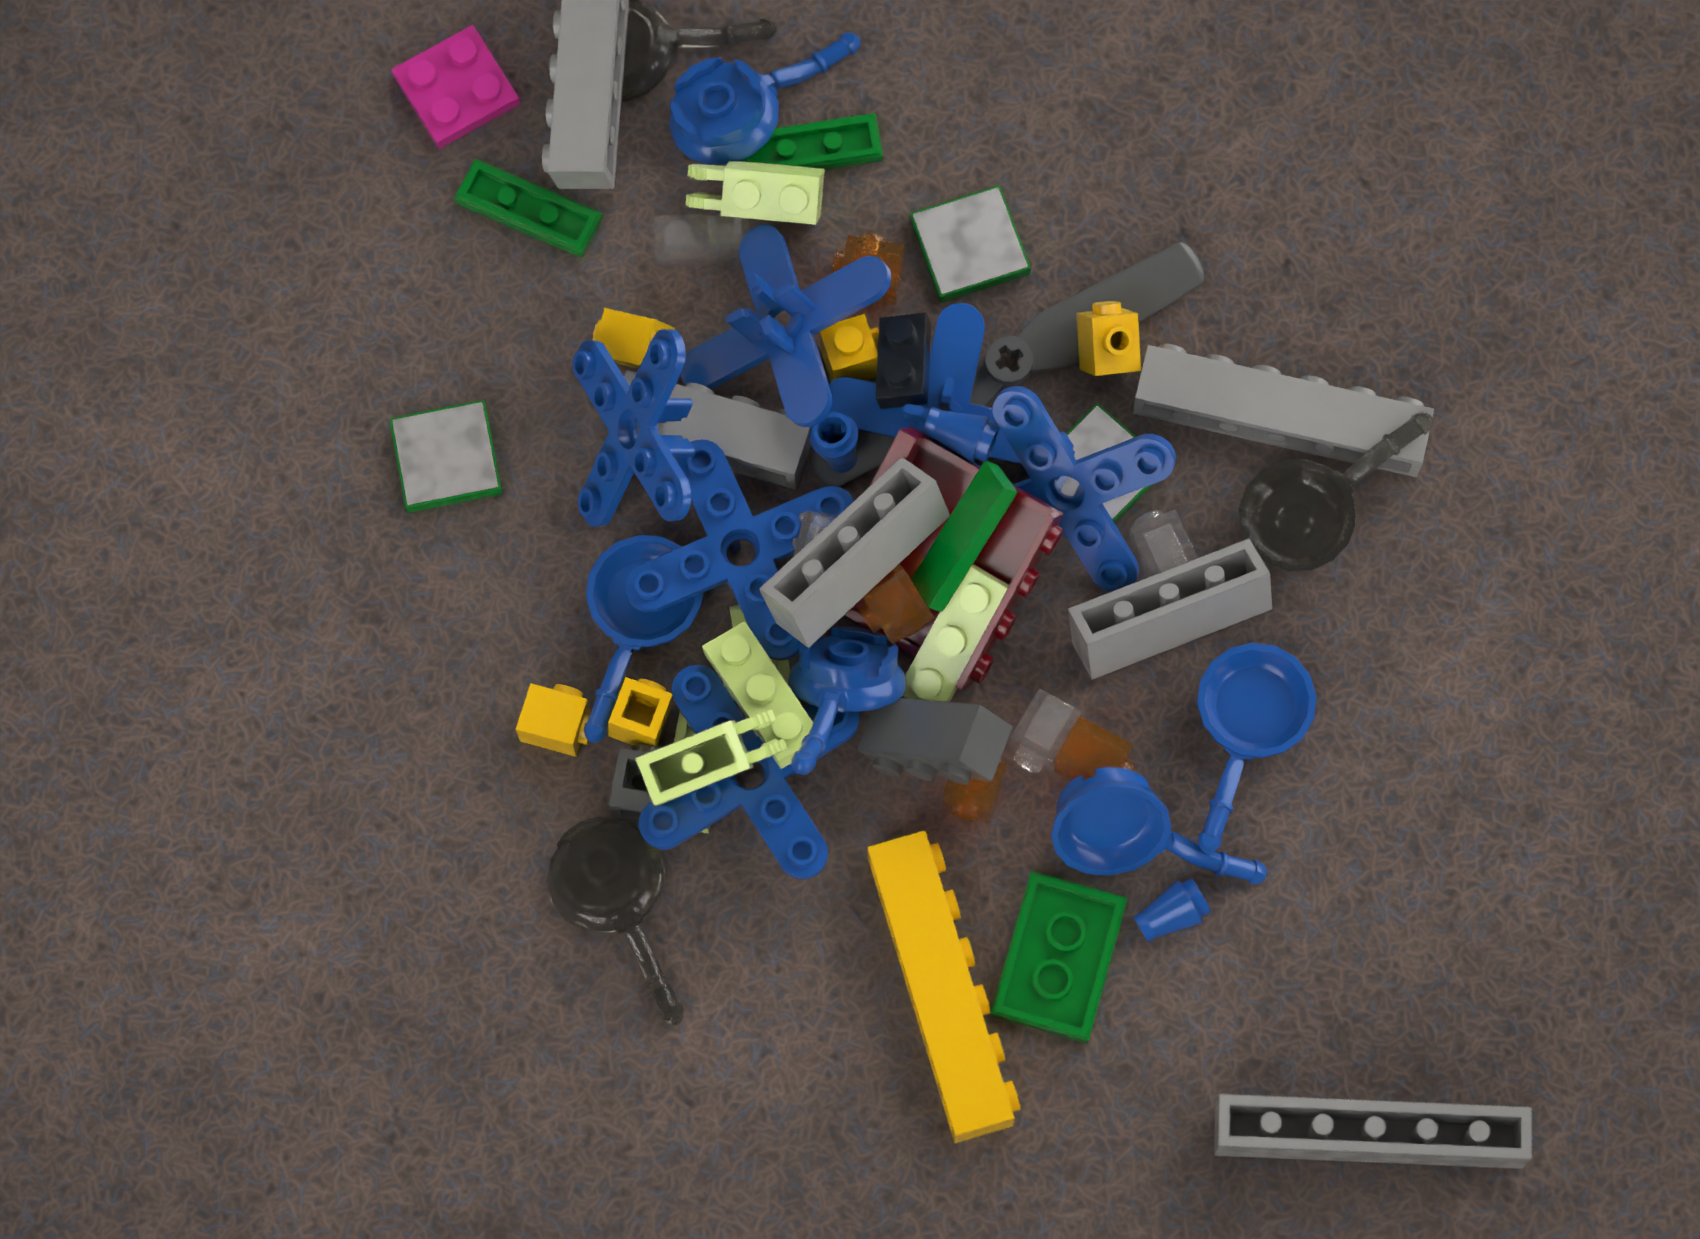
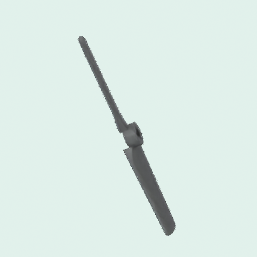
[811,242,1205,487]

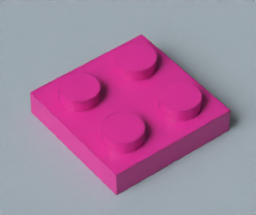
[391,25,520,149]

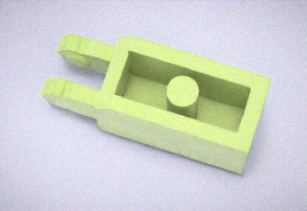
[686,161,824,225]
[635,709,788,806]

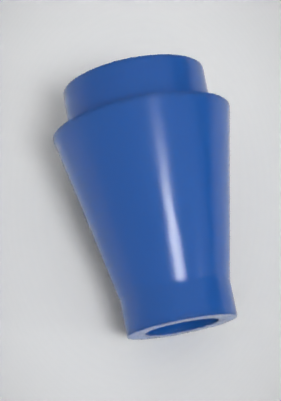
[922,407,1000,463]
[810,412,858,472]
[1133,877,1212,942]

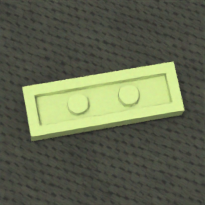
[903,564,1009,702]
[702,621,813,769]

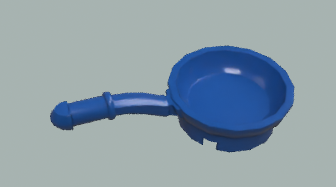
[669,33,861,165]
[584,535,703,743]
[788,626,906,775]
[1197,643,1317,854]
[1051,767,1268,884]

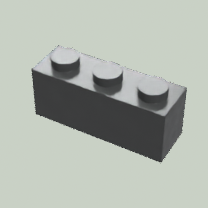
[857,698,1013,785]

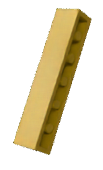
[867,830,1021,1143]

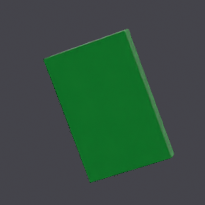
[990,871,1128,1044]

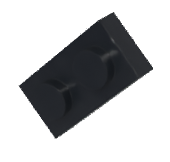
[876,312,931,409]

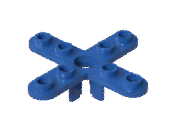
[681,224,891,427]
[829,303,1022,465]
[572,329,695,527]
[992,386,1176,592]
[625,439,854,661]
[639,665,859,880]

